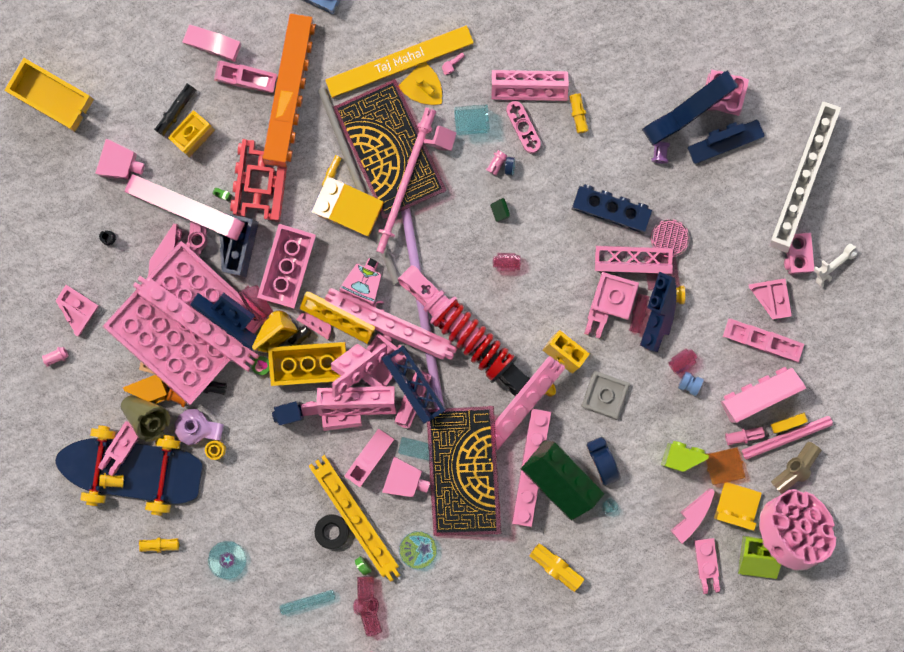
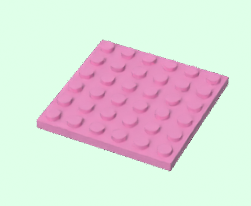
[102,241,267,405]

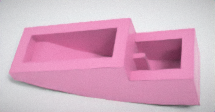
[183,25,242,62]
[214,60,277,93]
[670,488,714,543]

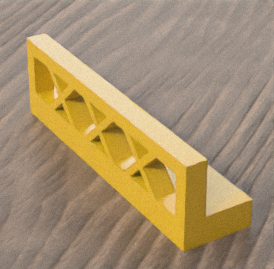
[299,291,375,344]

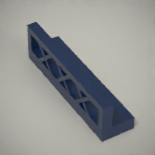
[382,345,446,424]

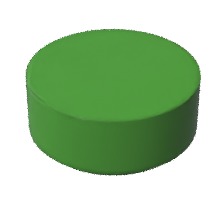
[355,556,372,576]

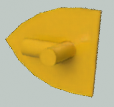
[397,62,442,105]

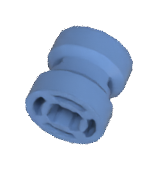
[678,371,704,396]

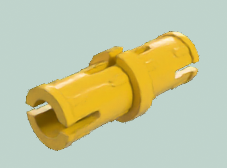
[569,93,589,134]
[139,537,179,553]

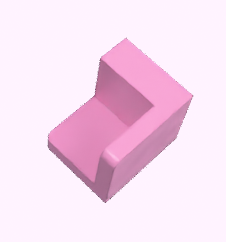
[424,126,456,151]

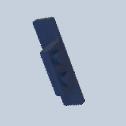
[687,119,765,164]
[190,292,257,351]

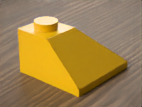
[252,310,298,353]

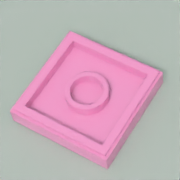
[591,272,639,320]

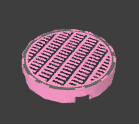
[651,219,689,258]

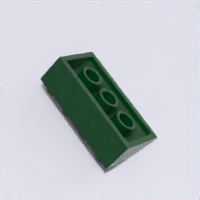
[520,440,604,521]

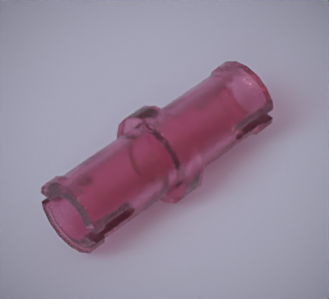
[628,294,650,333]

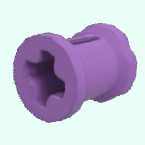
[651,142,670,164]

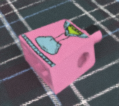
[340,258,381,306]

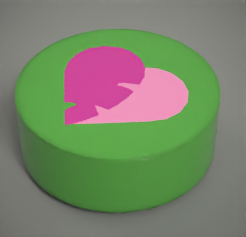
[251,356,270,375]

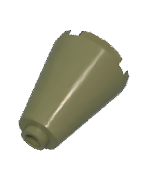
[121,395,170,442]

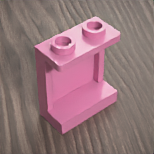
[362,333,406,387]

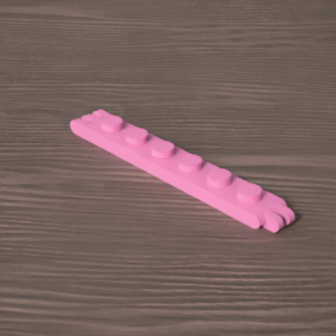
[133,276,259,372]
[325,288,457,359]
[491,357,565,456]

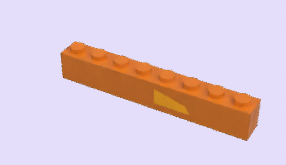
[263,13,316,168]

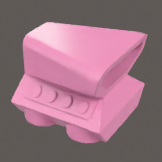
[706,69,749,116]

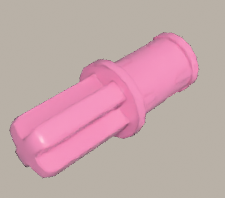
[725,427,765,446]

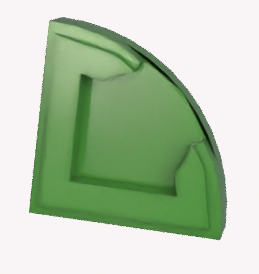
[212,187,232,201]

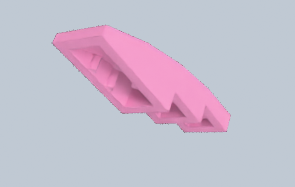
[723,319,804,362]

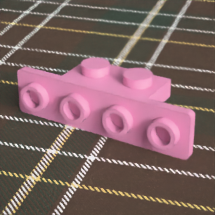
[331,344,387,398]
[301,401,362,431]

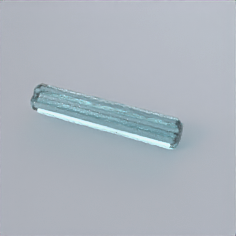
[279,590,336,615]

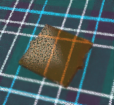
[706,447,746,486]

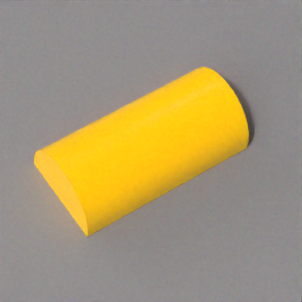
[268,342,347,386]

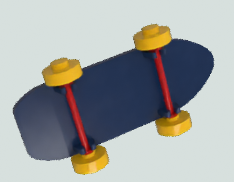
[55,425,203,516]

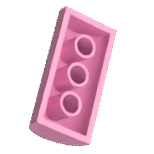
[257,224,316,309]

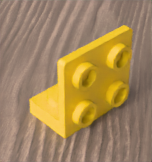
[714,482,761,531]

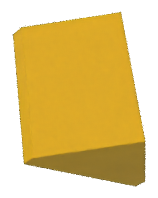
[167,110,215,158]

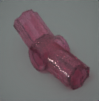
[353,576,382,637]

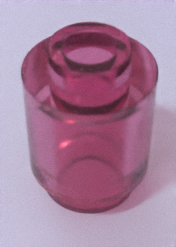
[493,252,521,272]
[668,348,698,375]

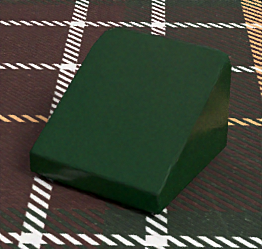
[490,198,510,222]

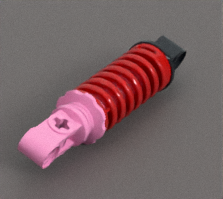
[398,265,530,397]

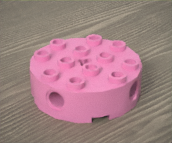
[760,490,836,570]

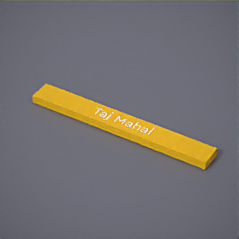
[325,25,474,98]

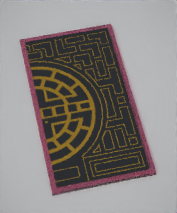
[333,79,447,219]
[427,405,501,536]

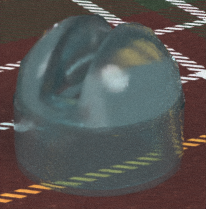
[602,498,619,515]

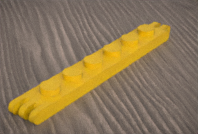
[309,455,400,582]

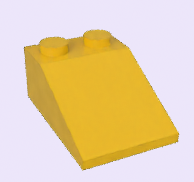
[312,177,384,237]

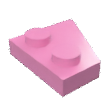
[749,278,792,319]

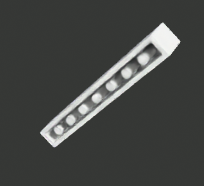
[769,102,841,253]

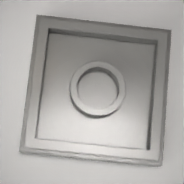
[581,371,630,419]

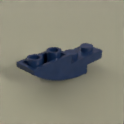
[640,272,677,352]

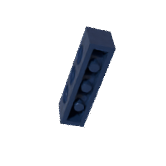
[571,184,652,234]

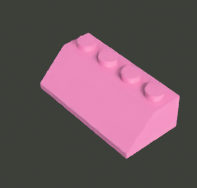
[721,366,806,423]

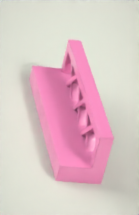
[491,70,569,101]
[595,246,673,274]
[317,386,396,416]

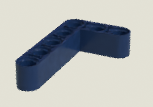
[642,70,739,146]

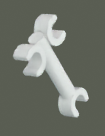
[814,244,857,288]

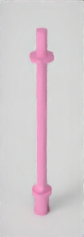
[377,108,437,254]

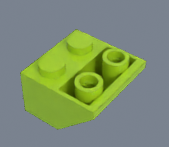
[661,441,709,472]
[738,535,781,579]

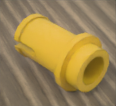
[99,473,124,488]

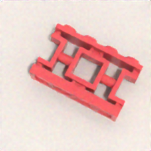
[230,139,288,222]

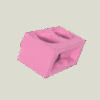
[784,233,814,274]

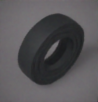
[314,514,349,549]

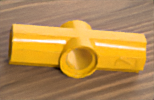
[529,543,585,592]

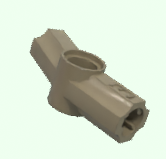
[771,441,822,494]

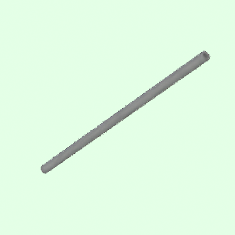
[318,87,399,285]

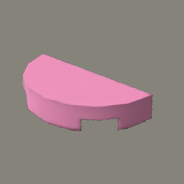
[296,312,331,340]

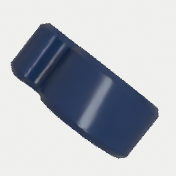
[586,437,621,486]

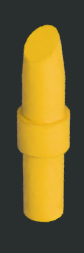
[322,155,342,187]

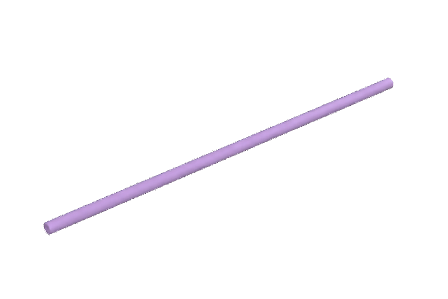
[401,204,445,412]

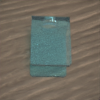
[454,104,490,135]

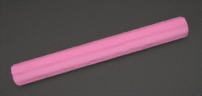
[742,416,833,459]

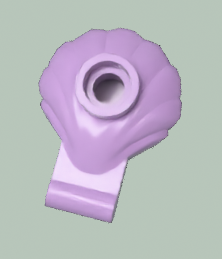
[174,409,224,445]

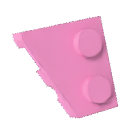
[56,285,99,337]

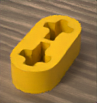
[771,413,808,434]

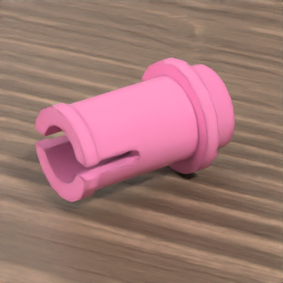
[486,150,507,176]
[42,347,68,367]

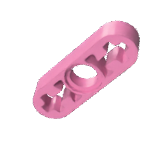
[506,101,541,153]

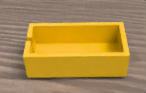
[4,58,94,132]

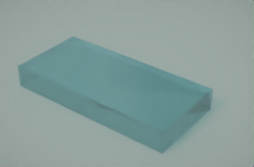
[398,437,433,462]

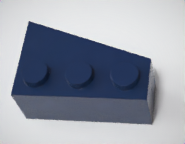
[219,213,259,278]

